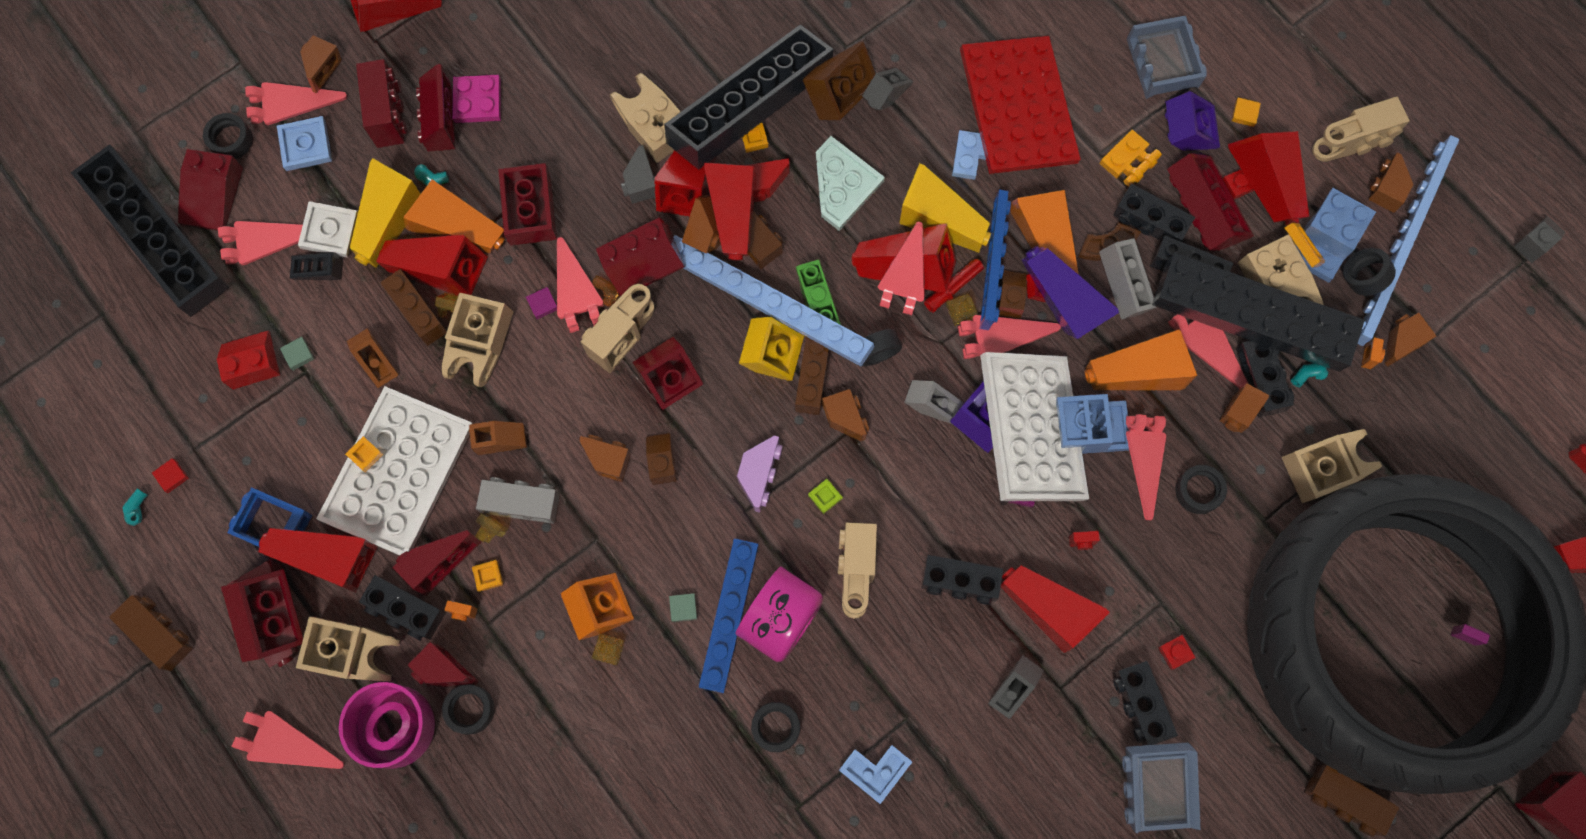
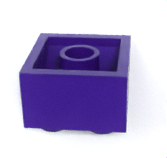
[1165,91,1220,151]
[950,381,993,453]

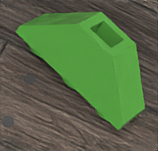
[796,259,841,325]

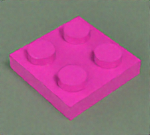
[453,75,501,123]

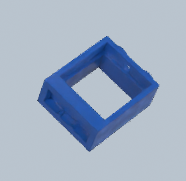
[227,487,313,547]

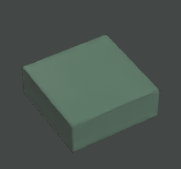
[280,337,314,370]
[669,593,697,622]

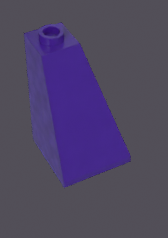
[1021,246,1119,339]

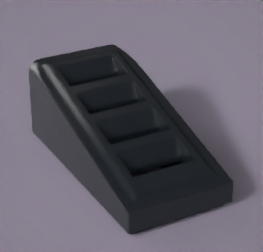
[289,252,343,280]

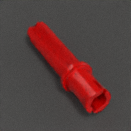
[924,259,984,313]

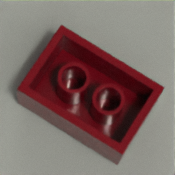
[356,59,407,148]
[498,163,557,246]

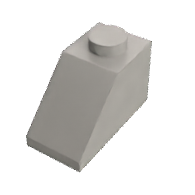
[904,380,963,424]

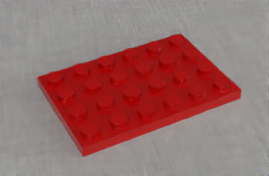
[960,36,1081,174]

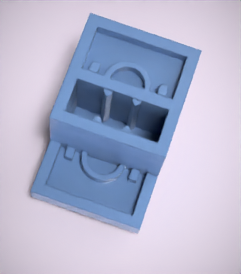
[1295,188,1376,283]
[1056,394,1130,454]

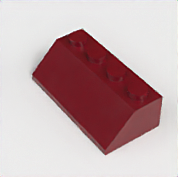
[1167,153,1254,251]

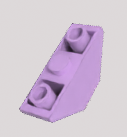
[737,436,783,512]

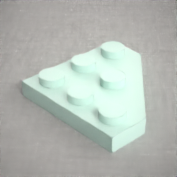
[816,136,885,231]

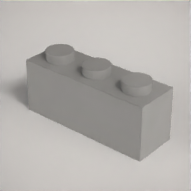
[1099,238,1156,320]
[476,477,560,524]

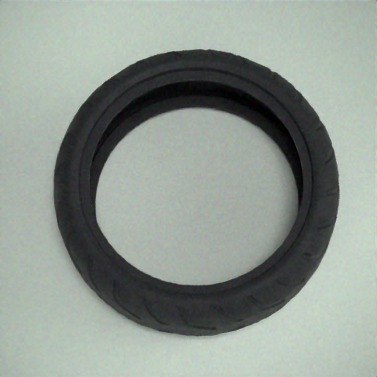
[1247,474,1586,794]

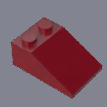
[178,149,243,231]
[392,530,482,596]

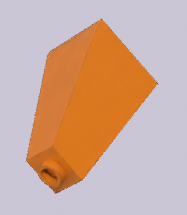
[404,179,505,254]
[1010,190,1079,275]
[1084,330,1197,390]

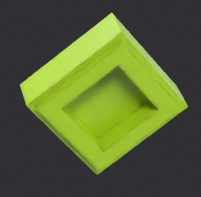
[808,479,843,514]

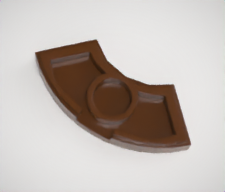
[1078,223,1141,261]

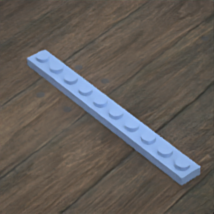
[1358,135,1459,346]
[674,235,874,366]

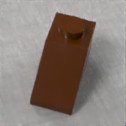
[997,270,1027,319]
[646,433,677,485]

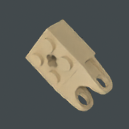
[610,73,680,163]
[1312,96,1410,162]
[1238,235,1324,305]
[581,284,655,373]
[442,293,513,387]
[1281,429,1382,503]
[838,523,877,619]
[296,617,401,681]

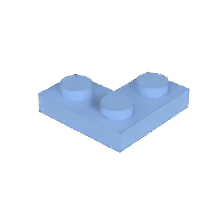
[952,130,986,180]
[839,745,912,804]

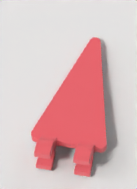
[245,82,347,125]
[218,221,303,265]
[878,222,925,315]
[557,237,604,333]
[1168,314,1248,389]
[957,315,1061,360]
[1126,414,1166,520]
[231,711,345,769]

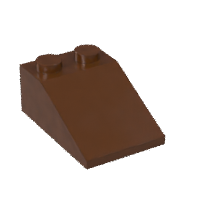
[803,42,875,121]

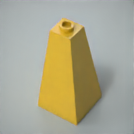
[350,158,420,268]
[899,163,991,253]

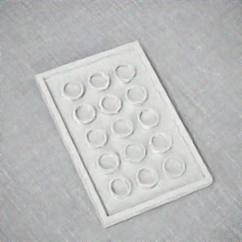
[980,352,1089,501]
[316,386,473,555]

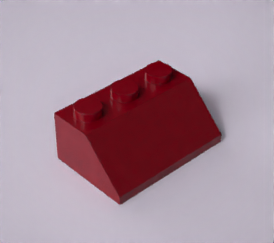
[416,64,455,152]
[596,218,685,296]
[221,569,303,662]

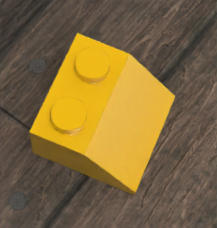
[739,317,804,381]

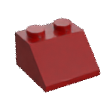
[217,331,280,390]

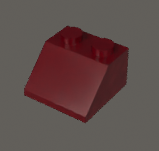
[632,337,703,410]
[408,642,479,687]

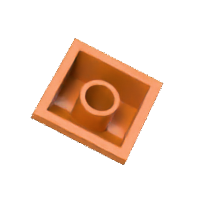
[560,573,634,640]

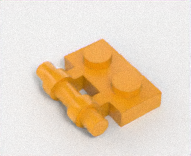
[1099,130,1162,187]

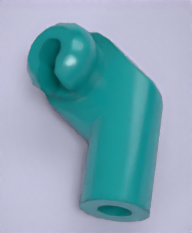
[414,164,449,186]
[1290,363,1329,388]
[123,488,148,526]

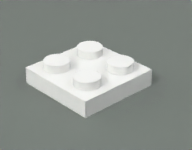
[298,201,358,258]

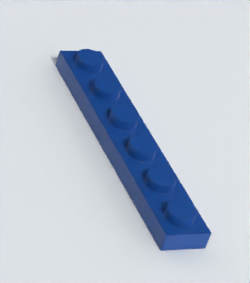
[979,190,1011,330]
[699,539,759,694]

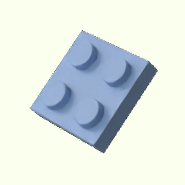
[277,116,332,171]

